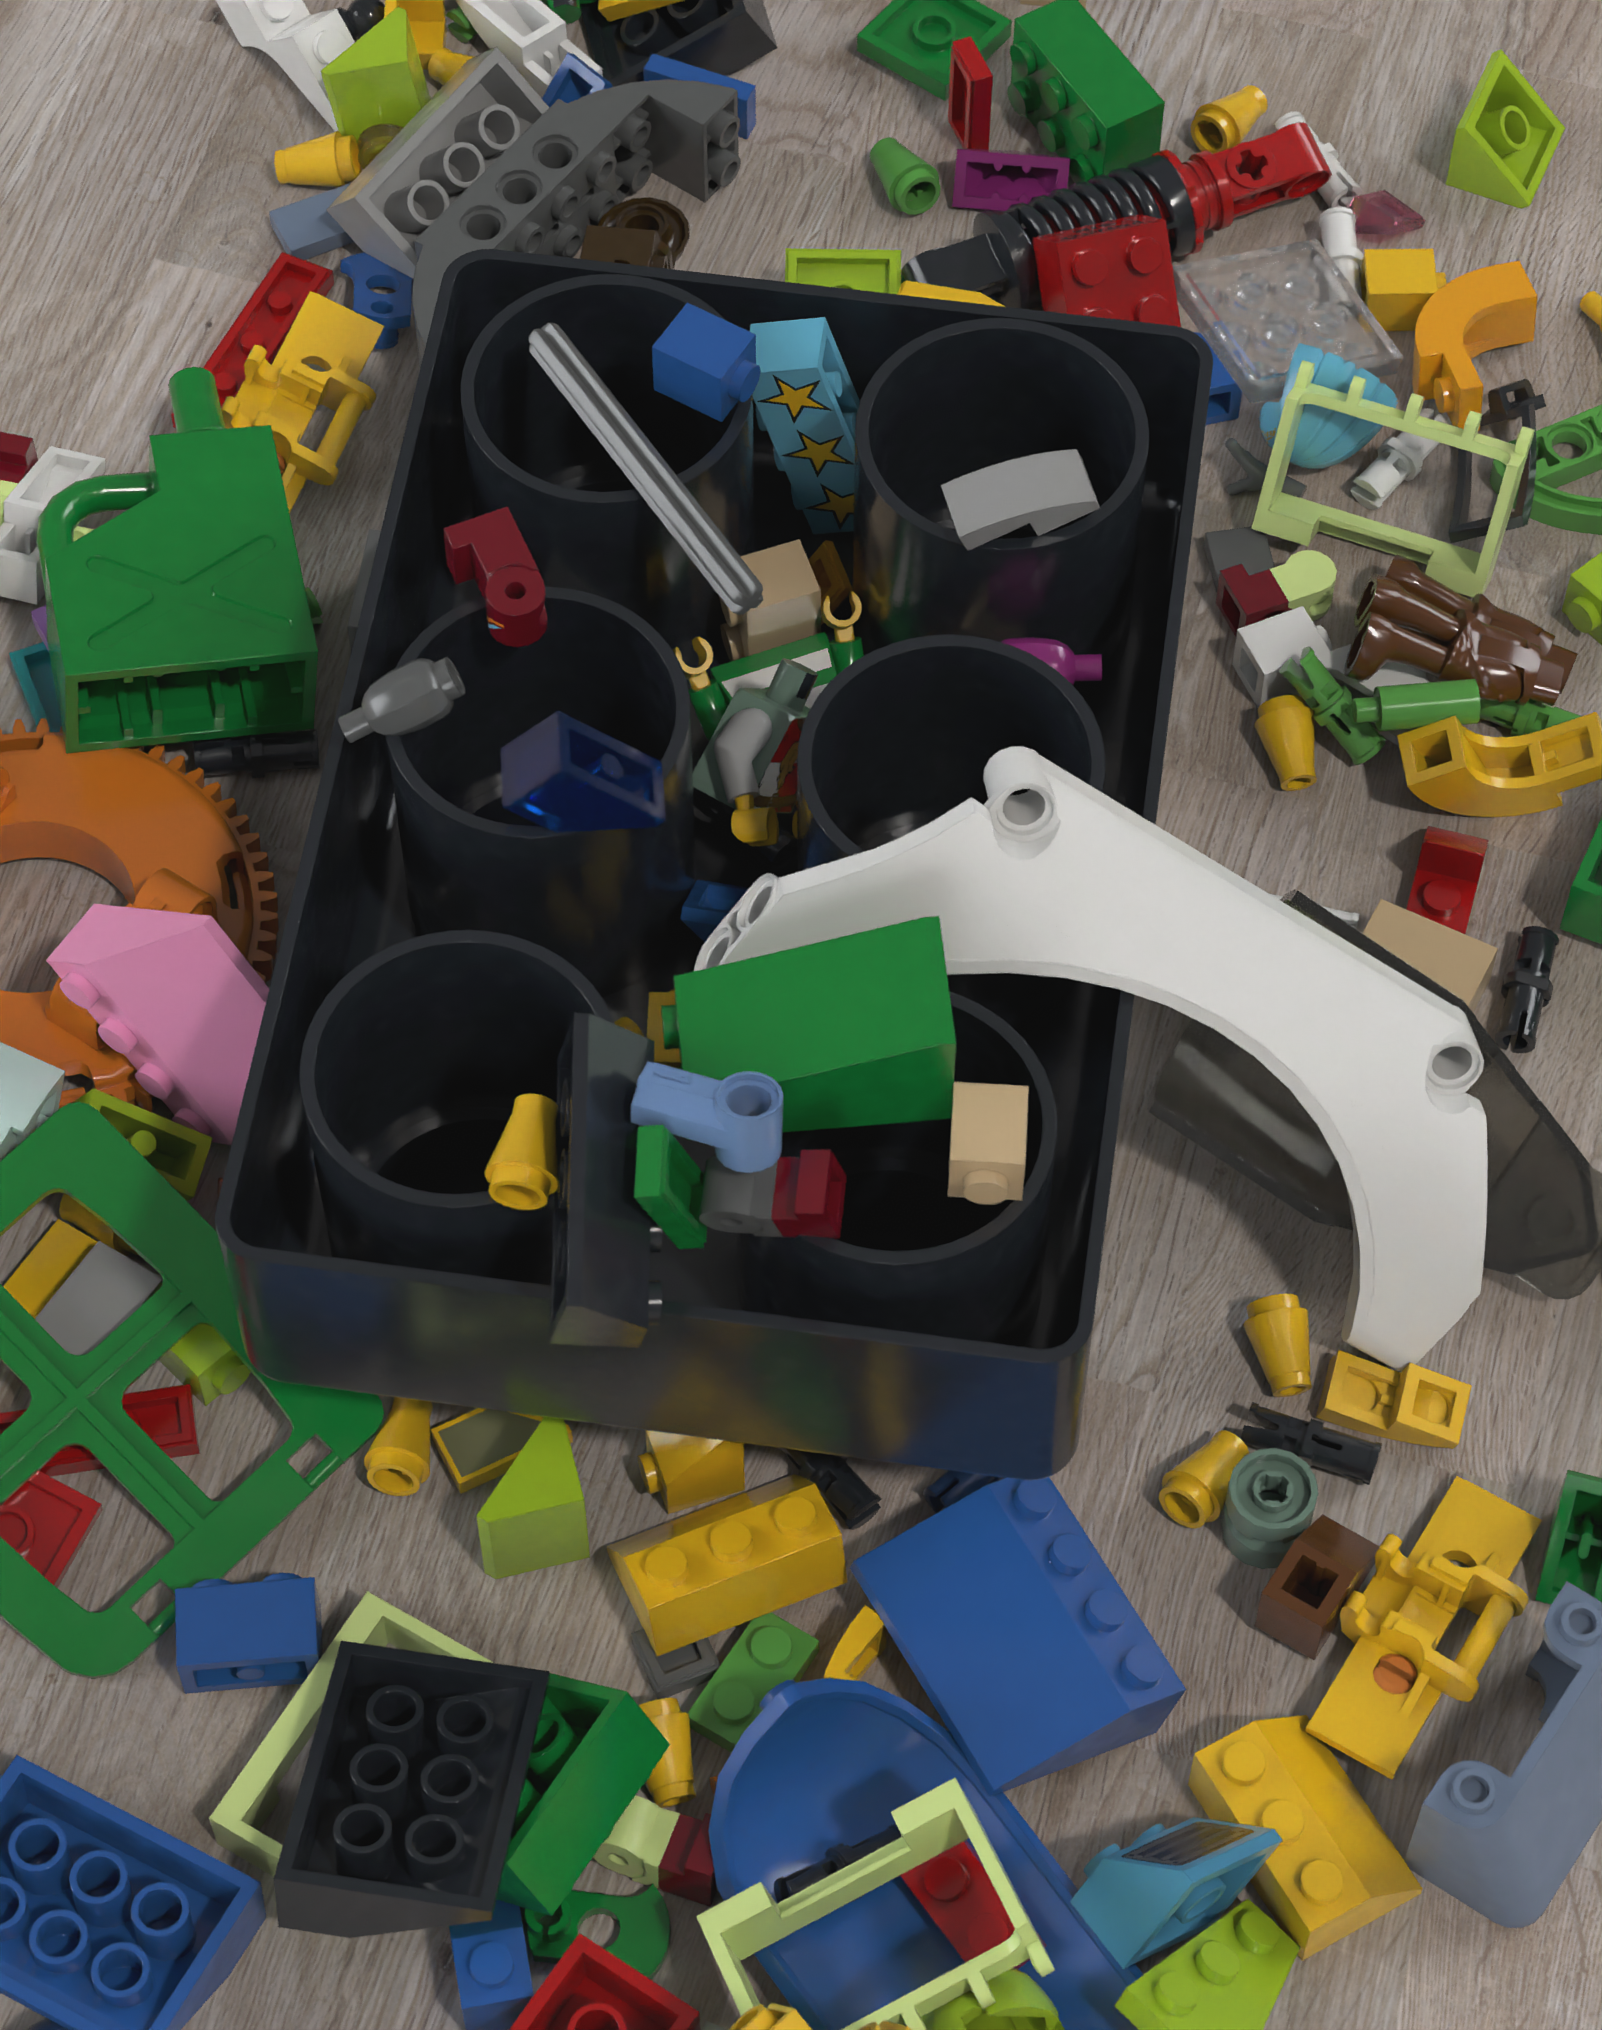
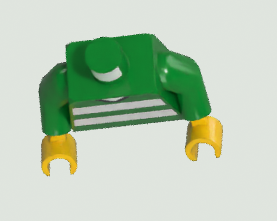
[672,591,864,741]

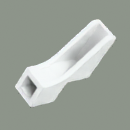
[216,0,355,132]
[1232,606,1429,746]

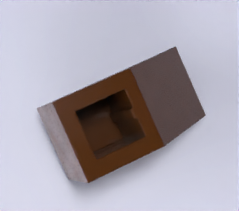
[1254,1515,1379,1660]

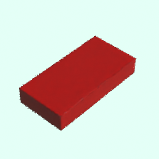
[948,36,993,150]

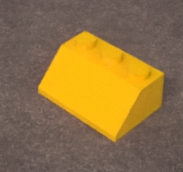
[606,1474,848,1657]
[1188,1715,1423,1961]

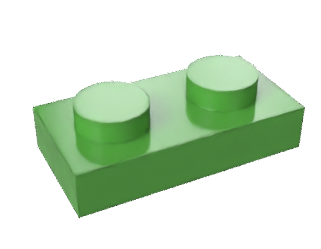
[688,1612,819,1753]

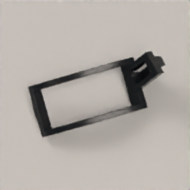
[1448,379,1546,543]

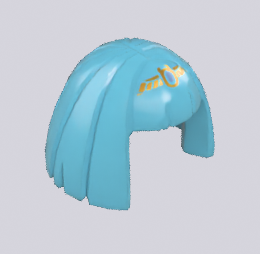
[1259,343,1398,469]

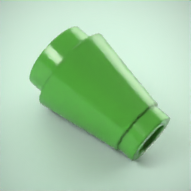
[870,137,941,215]

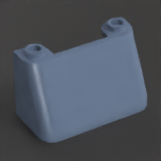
[1404,1582,1602,1928]

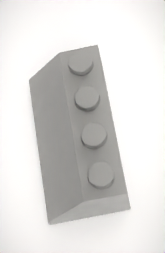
[326,47,550,279]

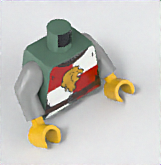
[692,658,818,846]

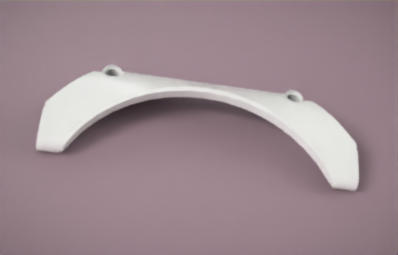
[694,746,1488,1372]

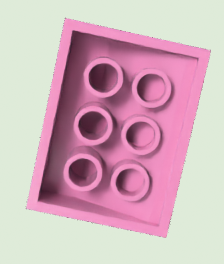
[46,904,270,1145]

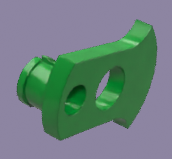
[525,1883,671,1980]

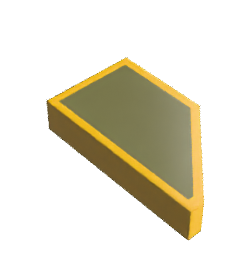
[431,1408,573,1494]

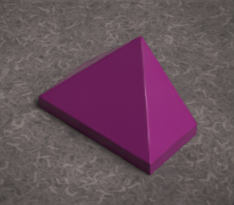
[952,149,1070,211]

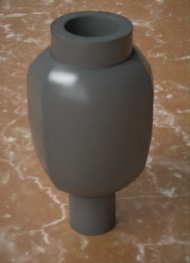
[338,657,465,743]

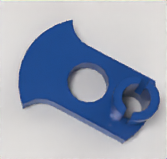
[340,253,414,349]

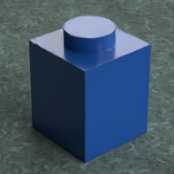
[652,302,761,422]

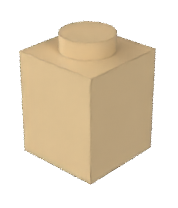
[948,1082,1029,1204]

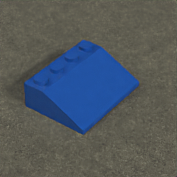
[850,1477,1186,1797]
[0,1755,267,2030]

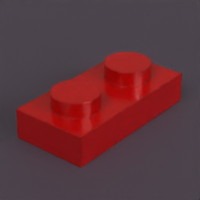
[900,1840,1047,1969]

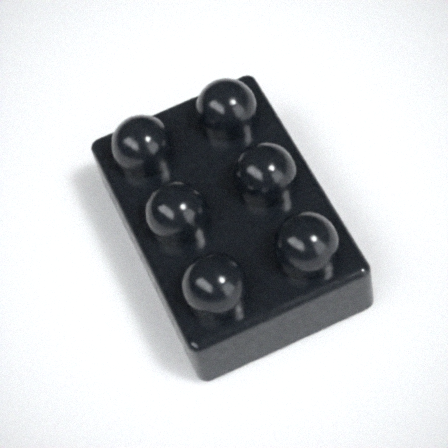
[215,249,1213,1480]

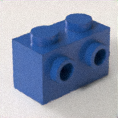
[175,1573,323,1694]

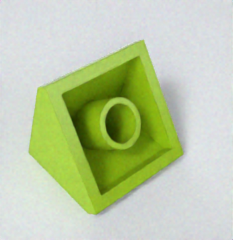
[321,7,431,161]
[1446,49,1565,209]
[476,1417,590,1579]

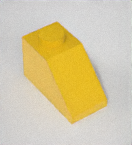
[637,1430,745,1514]

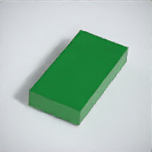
[634,1125,707,1249]

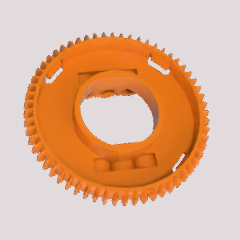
[0,718,279,1112]

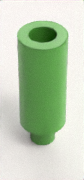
[1352,679,1481,731]

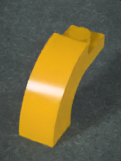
[1397,712,1602,817]

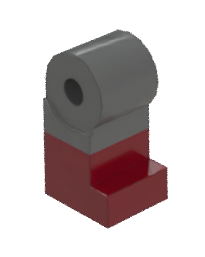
[699,1150,847,1239]

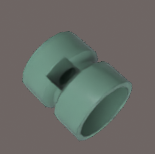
[1221,1448,1318,1569]

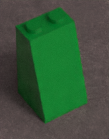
[661,916,956,1140]

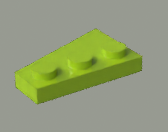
[1115,1898,1301,2030]

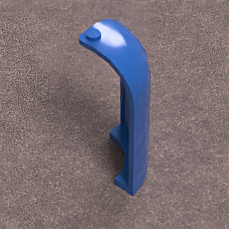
[708,1678,1144,2030]

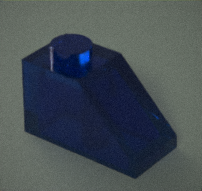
[501,711,666,833]

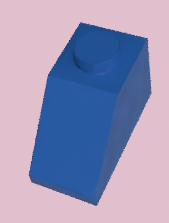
[449,1900,534,2030]

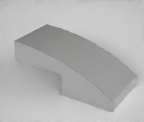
[941,449,1100,551]

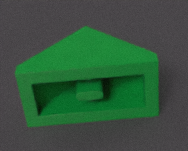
[1535,1469,1602,1604]

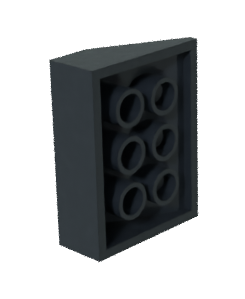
[580,0,778,87]
[274,1640,550,1938]

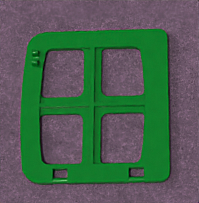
[0,1102,384,1679]

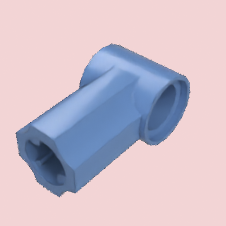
[631,1061,783,1173]

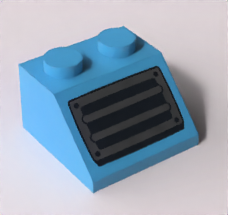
[1070,1817,1283,1969]

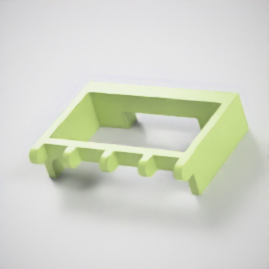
[1251,360,1535,597]
[209,1591,494,1877]
[696,1778,1055,2030]

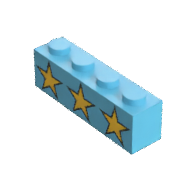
[749,317,860,534]

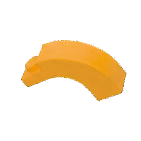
[1412,260,1538,431]

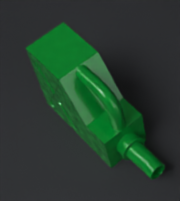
[36,367,318,753]

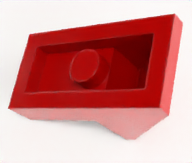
[1406,826,1489,934]

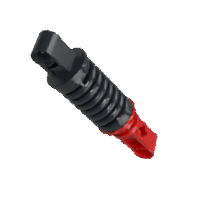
[901,122,1332,309]

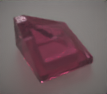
[1349,190,1425,235]

